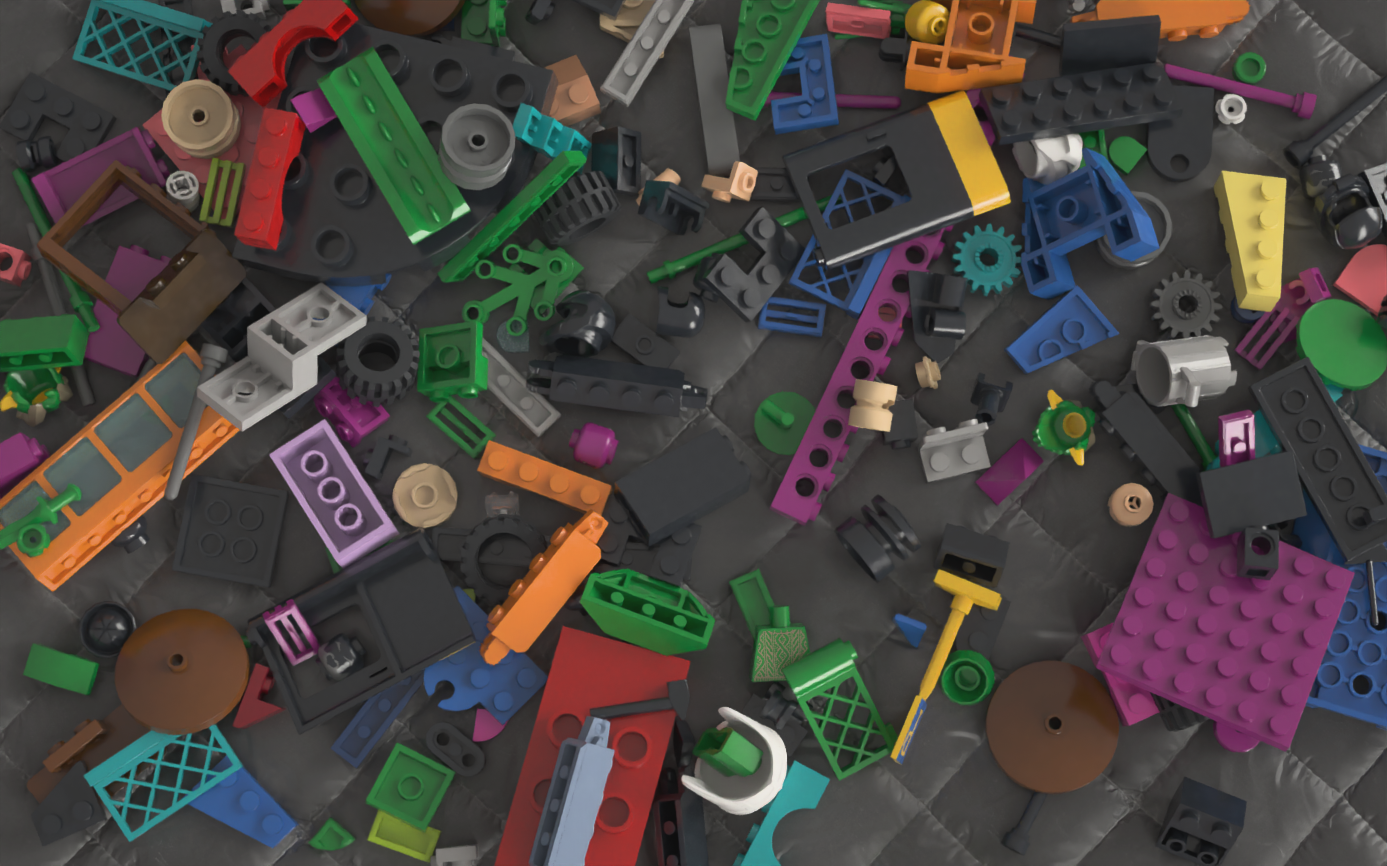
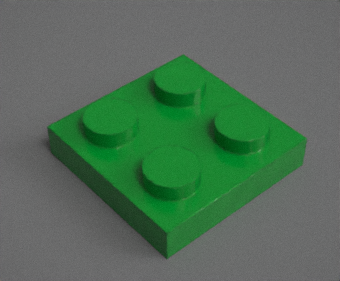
[365,742,456,833]

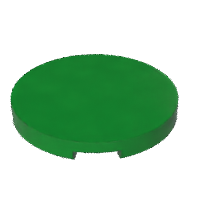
[1296,299,1387,391]

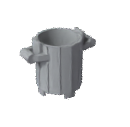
[1131,335,1237,407]

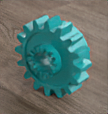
[951,224,1022,296]

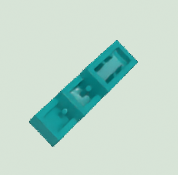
[512,103,592,174]

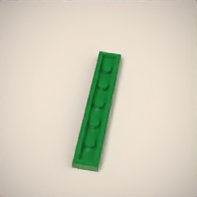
[437,151,587,283]

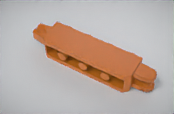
[1070,0,1250,41]
[479,509,608,665]

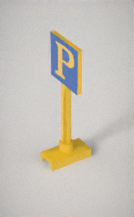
[890,569,1002,765]

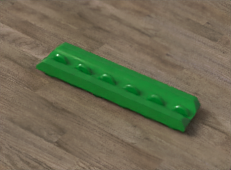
[316,47,471,245]

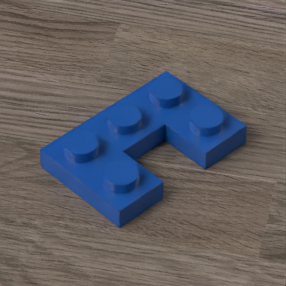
[771,34,839,135]

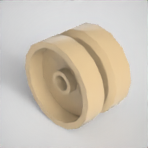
[161,79,241,159]

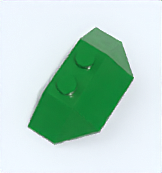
[580,569,715,656]

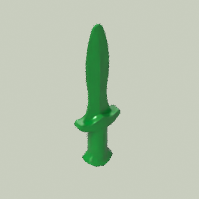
[0,483,82,549]

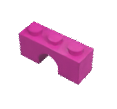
[1081,622,1159,727]

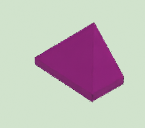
[975,438,1044,506]

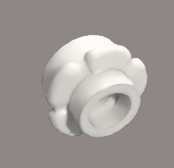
[1215,94,1247,124]

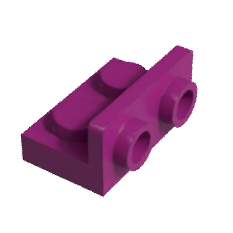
[313,377,390,448]

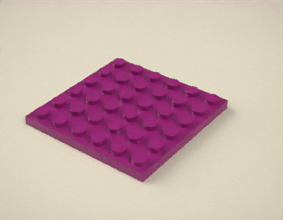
[1095,493,1355,752]

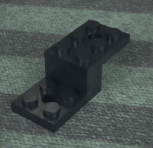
[200,277,337,419]

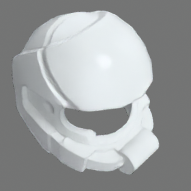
[1012,133,1083,185]

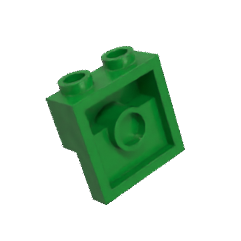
[417,321,488,403]

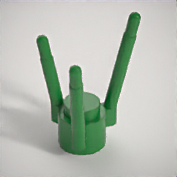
[834,0,912,40]

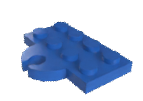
[423,585,548,726]

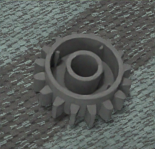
[1149,270,1222,340]

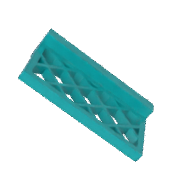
[72,0,212,91]
[84,724,243,842]

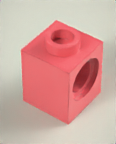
[0,243,32,287]

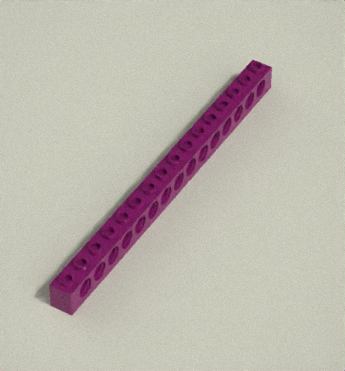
[770,55,1025,526]

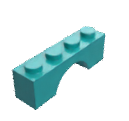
[732,760,830,866]

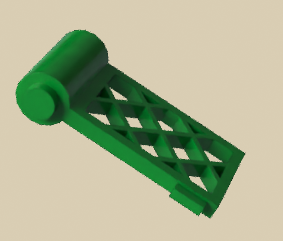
[781,637,898,781]

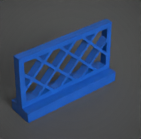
[789,169,911,319]

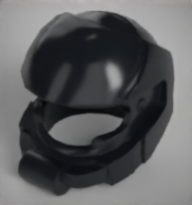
[1313,173,1383,249]
[539,289,616,358]

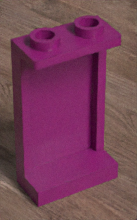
[31,126,171,227]

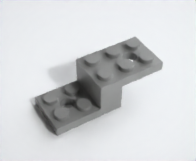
[197,282,367,432]

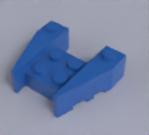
[1021,148,1160,300]

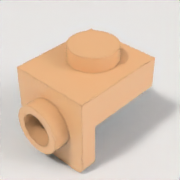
[701,161,758,203]

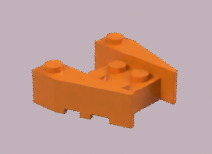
[905,0,1037,94]

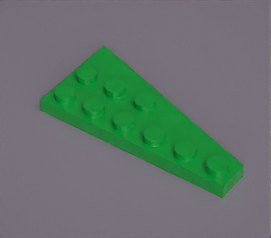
[725,0,820,121]

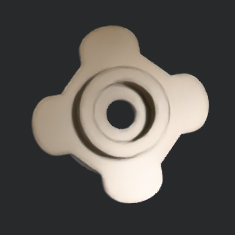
[915,356,941,389]

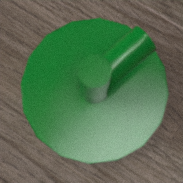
[754,391,815,455]

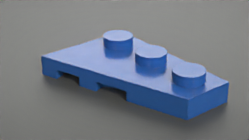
[1004,285,1120,374]
[182,755,299,848]

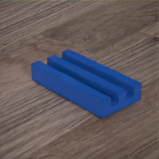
[758,297,826,338]

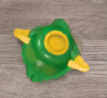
[0,367,73,427]
[1032,390,1095,466]

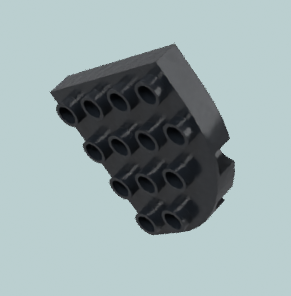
[232,23,559,287]

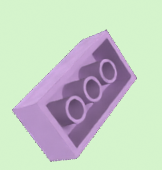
[269,419,399,569]

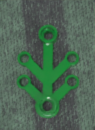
[462,244,574,336]

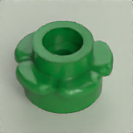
[17,524,50,557]

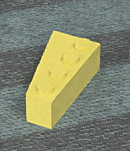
[1213,171,1286,312]

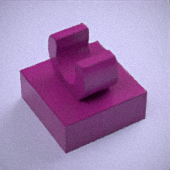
[1289,267,1332,304]

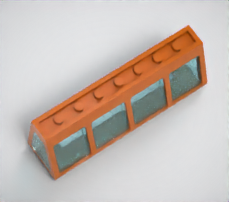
[0,340,239,592]

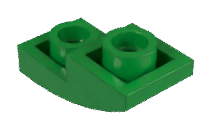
[23,643,100,695]

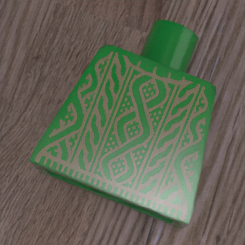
[749,605,810,682]

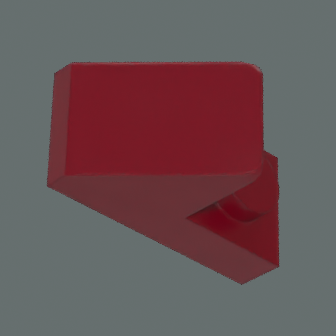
[233,663,286,729]

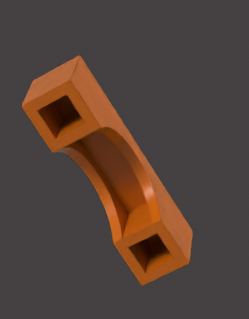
[477,440,613,516]

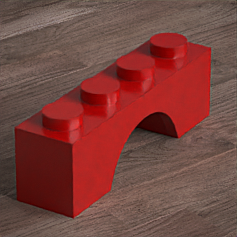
[228,0,359,108]
[234,108,306,250]

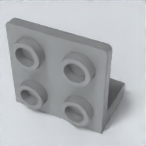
[917,419,991,483]

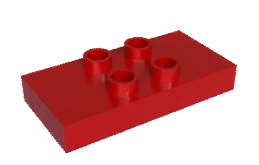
[494,626,691,866]

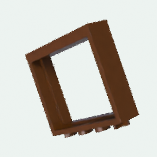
[37,160,217,316]

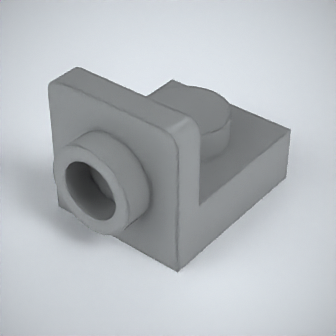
[431,844,479,866]

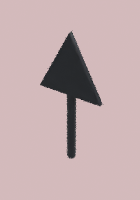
[1344,543,1387,626]

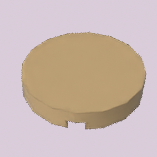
[392,463,458,529]

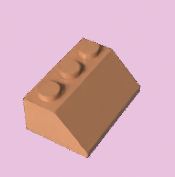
[544,55,601,127]

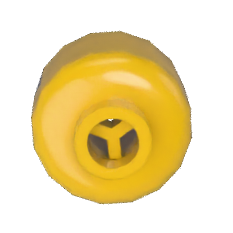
[905,0,950,45]

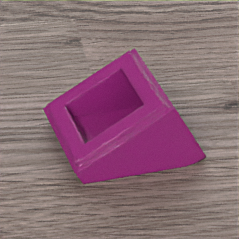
[290,88,337,133]

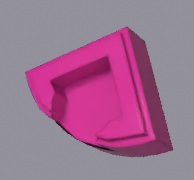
[473,708,509,742]

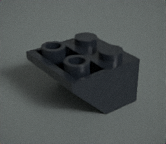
[1155,777,1247,866]

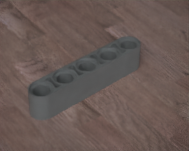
[689,23,740,177]

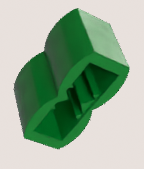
[692,727,764,777]

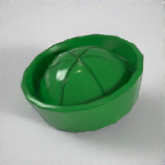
[938,650,995,706]

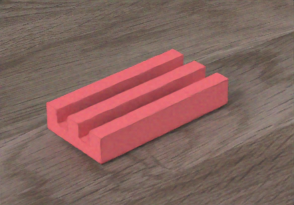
[825,2,891,39]

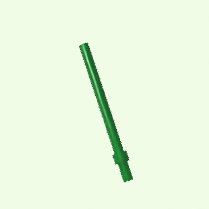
[12,168,100,333]

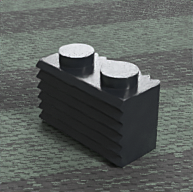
[934,523,1010,588]

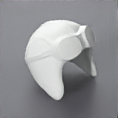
[681,707,787,815]

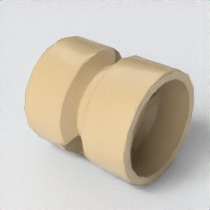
[848,379,897,432]

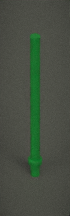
[646,194,842,284]

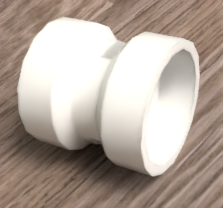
[166,171,200,212]

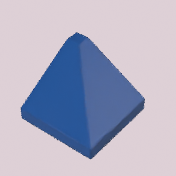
[892,613,927,647]

